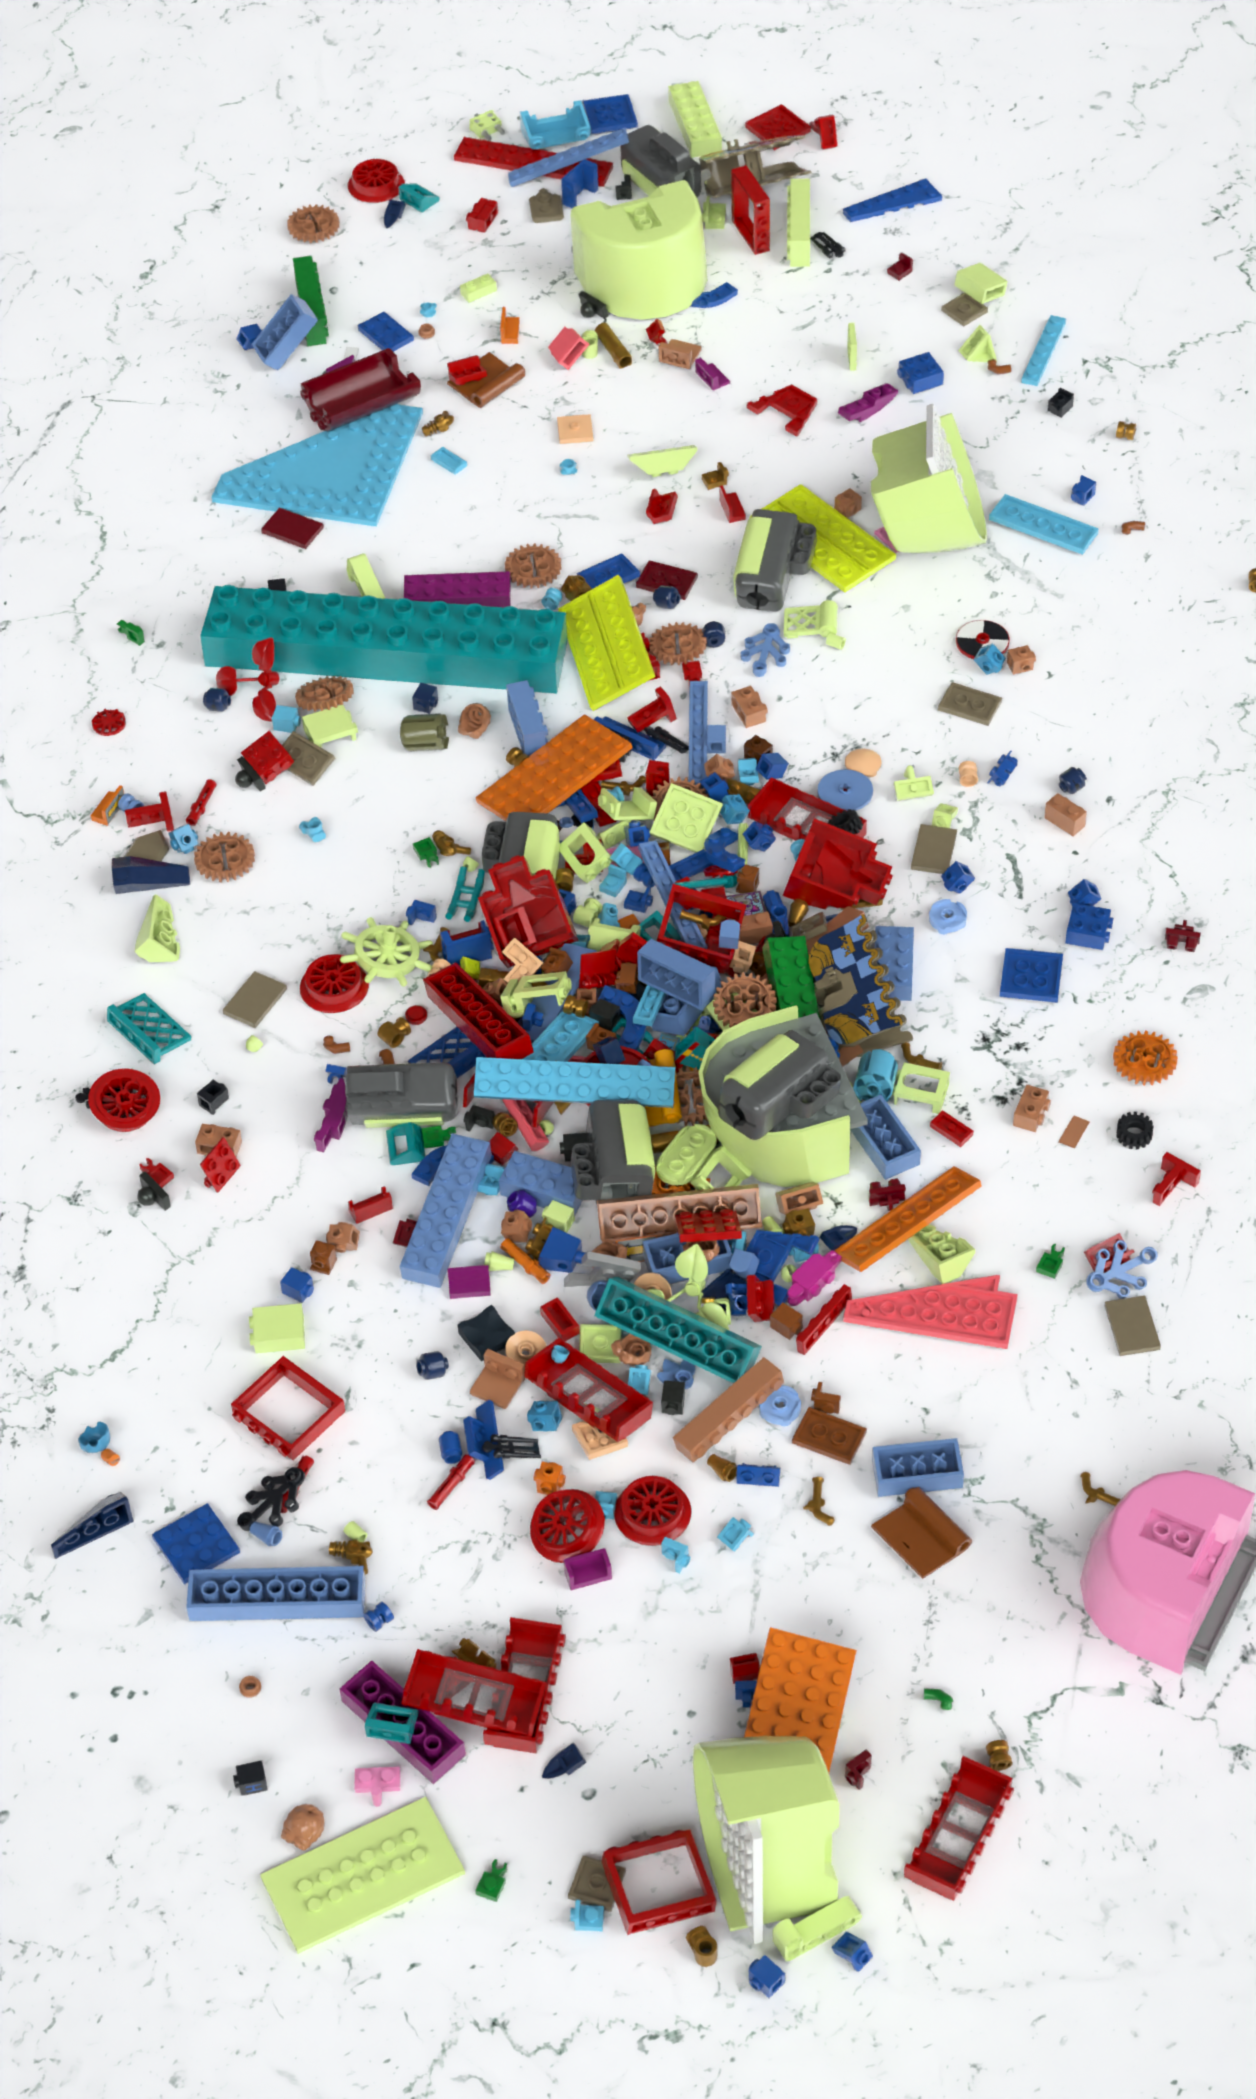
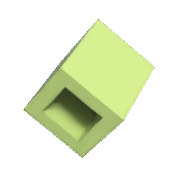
[542,1200,575,1233]

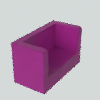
[563,1548,612,1591]

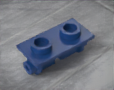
[987,750,1018,787]
[692,1015,722,1034]
[736,1463,781,1487]

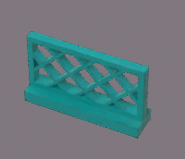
[107,993,192,1064]

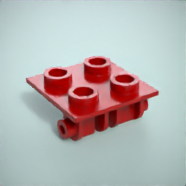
[579,949,617,990]
[199,1137,241,1193]

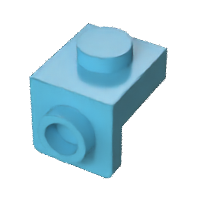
[738,758,759,786]
[478,1164,505,1196]

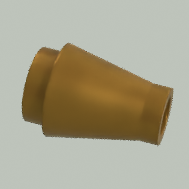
[788,899,809,927]
[707,1454,737,1482]

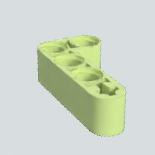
[347,553,386,599]
[773,1896,862,1961]

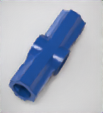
[763,890,790,937]

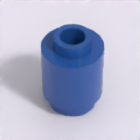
[438,1431,462,1464]

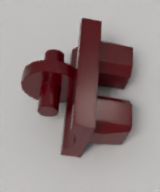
[1165,920,1201,952]
[868,1178,906,1211]

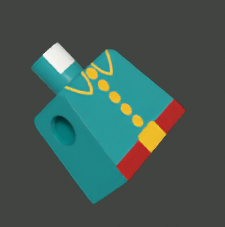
[674,1027,715,1070]

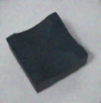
[457,1304,515,1361]

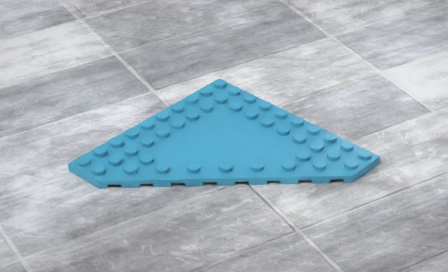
[211,404,423,527]

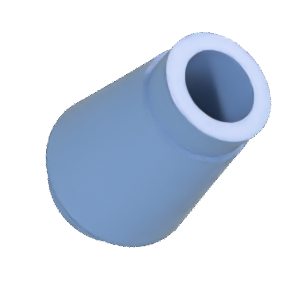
[250,1521,283,1546]

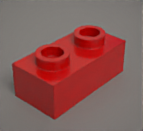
[540,1297,580,1341]

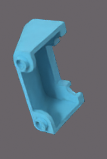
[520,100,591,149]

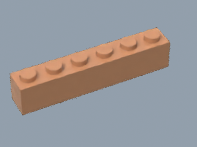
[673,1357,784,1463]

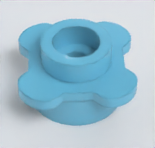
[420,302,437,318]
[560,459,577,475]

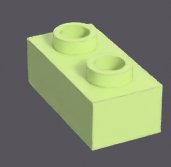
[460,274,497,303]

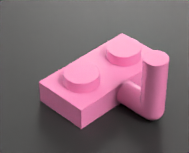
[354,1766,400,1807]

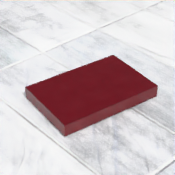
[261,507,324,549]
[636,560,698,600]

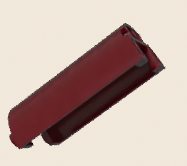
[300,348,421,432]

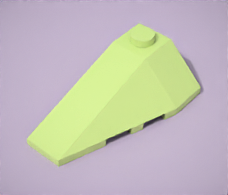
[134,894,180,962]
[907,1224,975,1284]

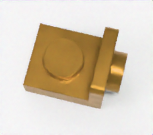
[701,462,729,490]

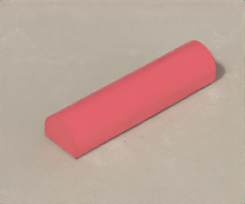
[502,1099,549,1151]

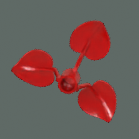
[216,638,280,721]

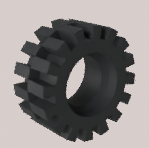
[827,809,863,834]
[1116,1111,1154,1150]

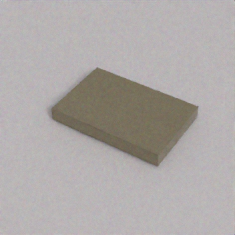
[938,682,1002,726]
[282,731,336,786]
[911,824,957,874]
[223,971,287,1028]
[1104,1295,1161,1356]

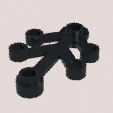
[237,1467,305,1531]

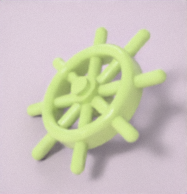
[340,917,433,987]

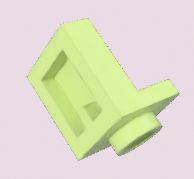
[931,803,958,828]

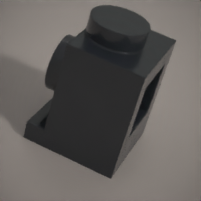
[1047,387,1074,418]
[197,1079,229,1115]

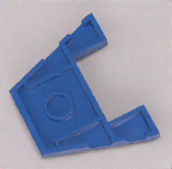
[746,1230,820,1307]

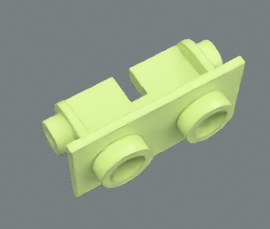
[596,820,631,849]

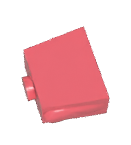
[548,327,589,370]

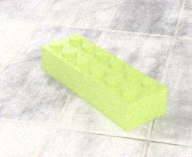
[668,81,722,158]
[787,179,810,267]

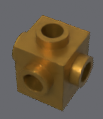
[561,575,592,601]
[782,1208,816,1236]

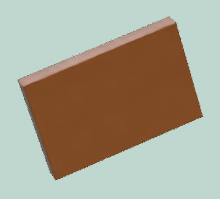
[792,1407,867,1465]

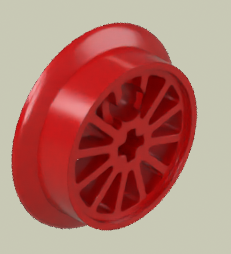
[347,159,405,203]
[299,954,369,1013]
[88,1068,161,1132]
[614,1476,692,1546]
[530,1489,605,1563]

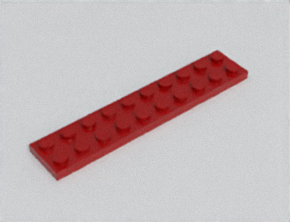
[454,137,614,187]

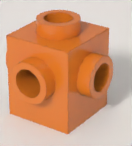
[533,1461,566,1495]

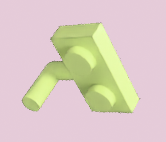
[893,765,934,801]

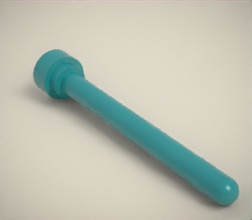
[674,874,738,889]

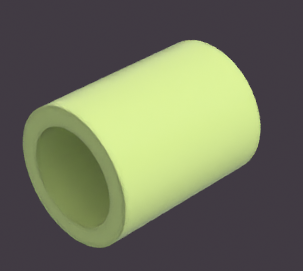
[826,633,846,650]
[343,1521,368,1542]

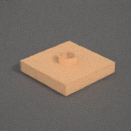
[557,414,593,444]

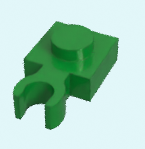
[117,620,145,646]
[412,837,439,868]
[422,1126,456,1149]
[1036,1244,1065,1279]
[475,1859,507,1902]

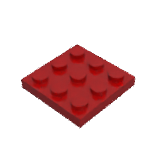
[745,104,811,150]
[675,1209,742,1242]

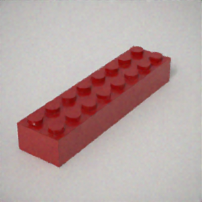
[423,963,534,1059]

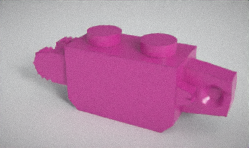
[787,1250,841,1307]

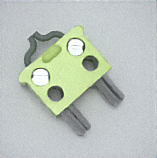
[469,110,505,141]

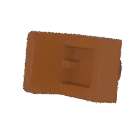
[811,1382,841,1414]

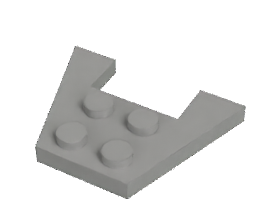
[564,1251,641,1287]

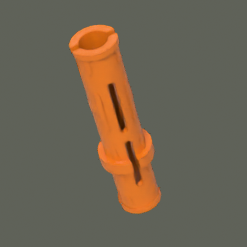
[500,1238,551,1284]

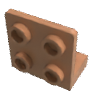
[659,339,702,369]
[470,1349,525,1409]

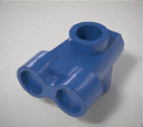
[725,1283,748,1316]

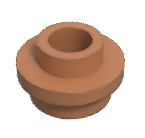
[418,323,435,339]
[239,1676,261,1698]

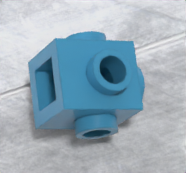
[974,643,1006,675]
[720,794,750,825]
[168,824,198,854]
[527,1401,562,1432]

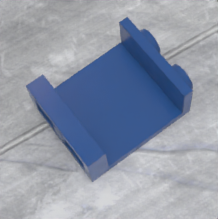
[561,159,598,209]
[440,920,494,967]

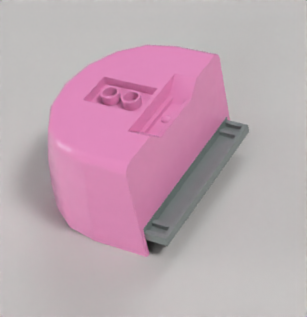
[1080,1470,1256,1675]

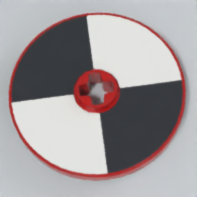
[956,620,1010,659]

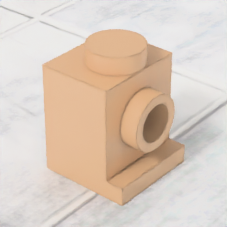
[730,941,756,973]

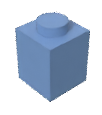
[707,725,726,753]

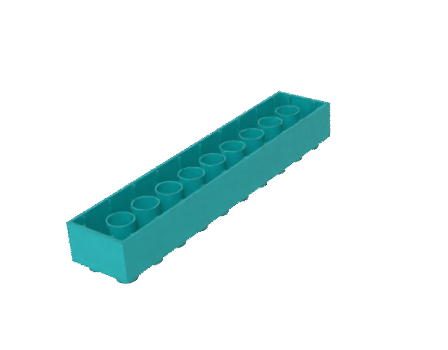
[200,585,568,694]

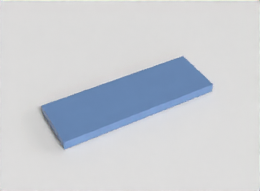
[517,943,597,1043]

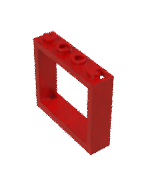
[731,165,770,255]
[657,884,747,970]
[231,1356,346,1461]
[601,1829,717,1935]

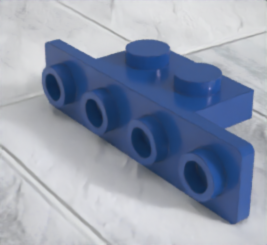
[463,1400,504,1480]

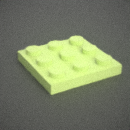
[650,783,723,853]

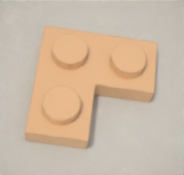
[502,938,543,983]
[572,1421,628,1460]

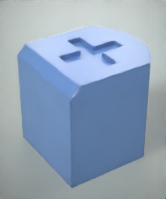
[719,920,740,949]
[729,1248,759,1279]

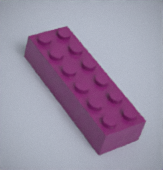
[404,571,511,608]
[339,1660,466,1785]

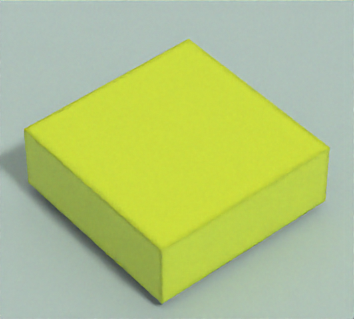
[460,956,480,980]

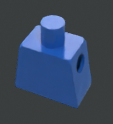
[539,1227,586,1273]

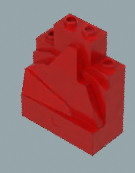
[782,818,893,910]
[478,856,579,968]

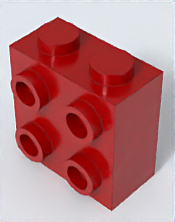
[240,730,294,784]

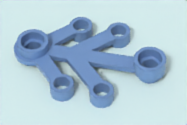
[741,623,790,677]
[1086,1240,1158,1299]

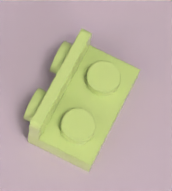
[702,196,726,229]
[500,979,533,1018]

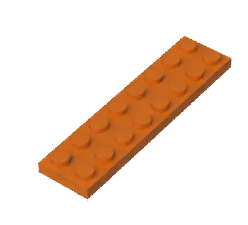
[834,1166,982,1272]

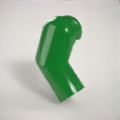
[924,1688,954,1710]

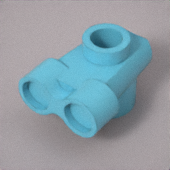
[299,817,326,842]
[598,903,620,927]

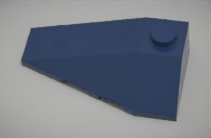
[111,856,190,894]
[51,1492,134,1559]

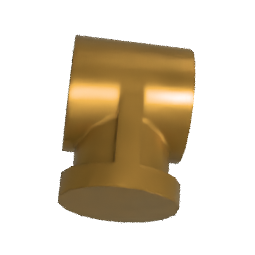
[377,1017,411,1048]
[686,1926,718,1967]

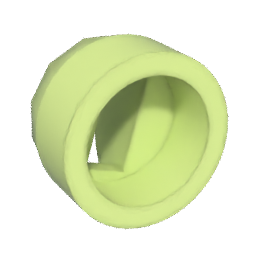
[463,856,479,872]
[246,1035,263,1052]
[539,1120,554,1136]
[781,1264,797,1282]

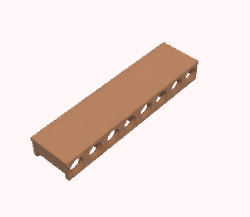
[597,1184,762,1243]

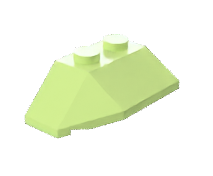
[627,445,697,477]

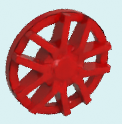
[92,708,126,736]
[703,865,738,878]

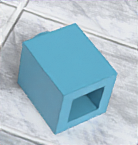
[272,705,301,733]

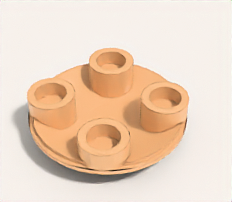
[845,749,882,777]

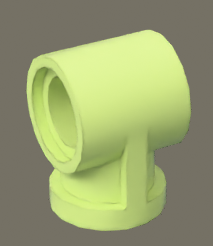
[582,330,598,359]
[573,898,602,928]

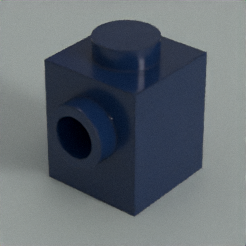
[412,683,438,714]
[593,1036,626,1064]

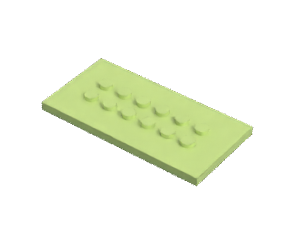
[260,1797,465,1954]

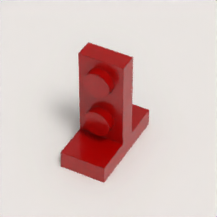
[810,114,838,150]
[627,686,677,733]
[125,791,174,831]
[1152,1152,1201,1206]

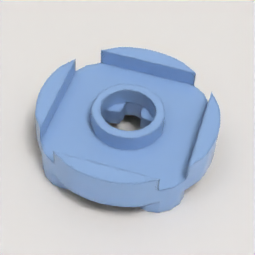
[929,899,967,935]
[759,1385,801,1427]

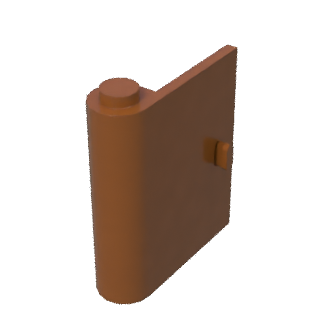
[447,352,525,408]
[871,1487,972,1579]

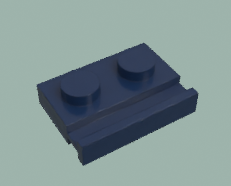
[701,1268,747,1311]

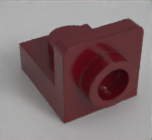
[887,252,913,281]
[393,1219,417,1248]
[845,1749,872,1790]

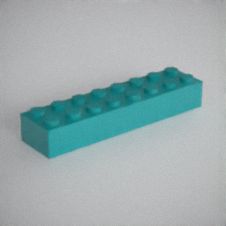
[594,1277,762,1384]

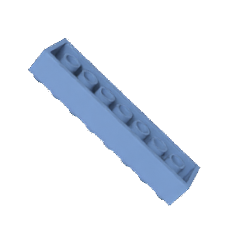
[400,1133,492,1288]
[186,1566,366,1621]

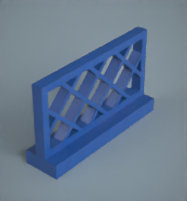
[408,1027,486,1078]

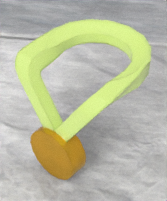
[702,1297,731,1325]

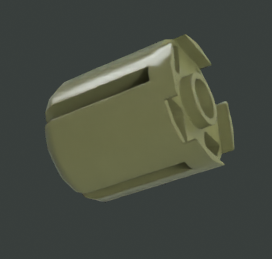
[400,713,449,752]

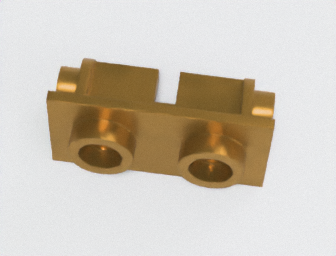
[727,778,761,804]
[525,1218,554,1260]
[451,1638,497,1668]

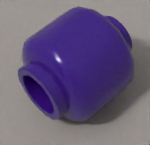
[507,1190,537,1218]

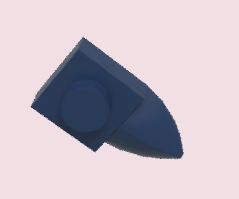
[384,200,406,229]
[819,1225,858,1251]
[542,1742,587,1779]

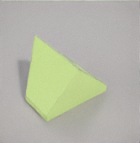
[958,325,997,362]

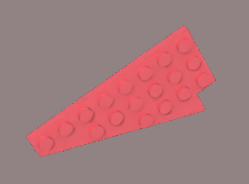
[843,1275,1018,1349]

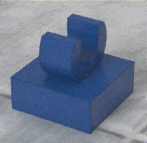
[522,1003,544,1031]
[325,1064,347,1084]
[735,1681,757,1708]

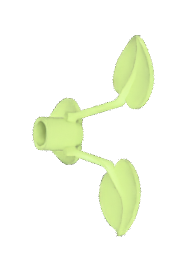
[647,1244,729,1330]

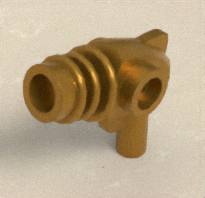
[421,411,454,436]
[432,830,471,856]
[329,1540,373,1575]

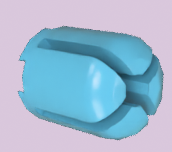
[853,1049,898,1102]

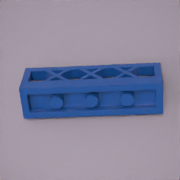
[594,716,666,760]

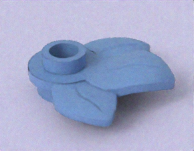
[656,1359,696,1390]

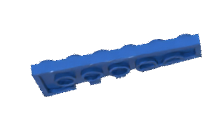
[843,178,942,222]

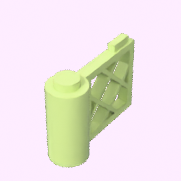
[784,600,838,639]

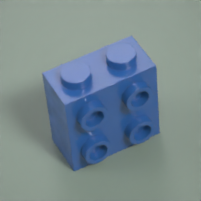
[897,352,944,394]
[1065,903,1114,950]

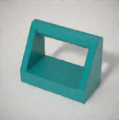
[399,183,440,213]
[639,910,681,942]
[386,1122,425,1165]
[364,1702,418,1744]

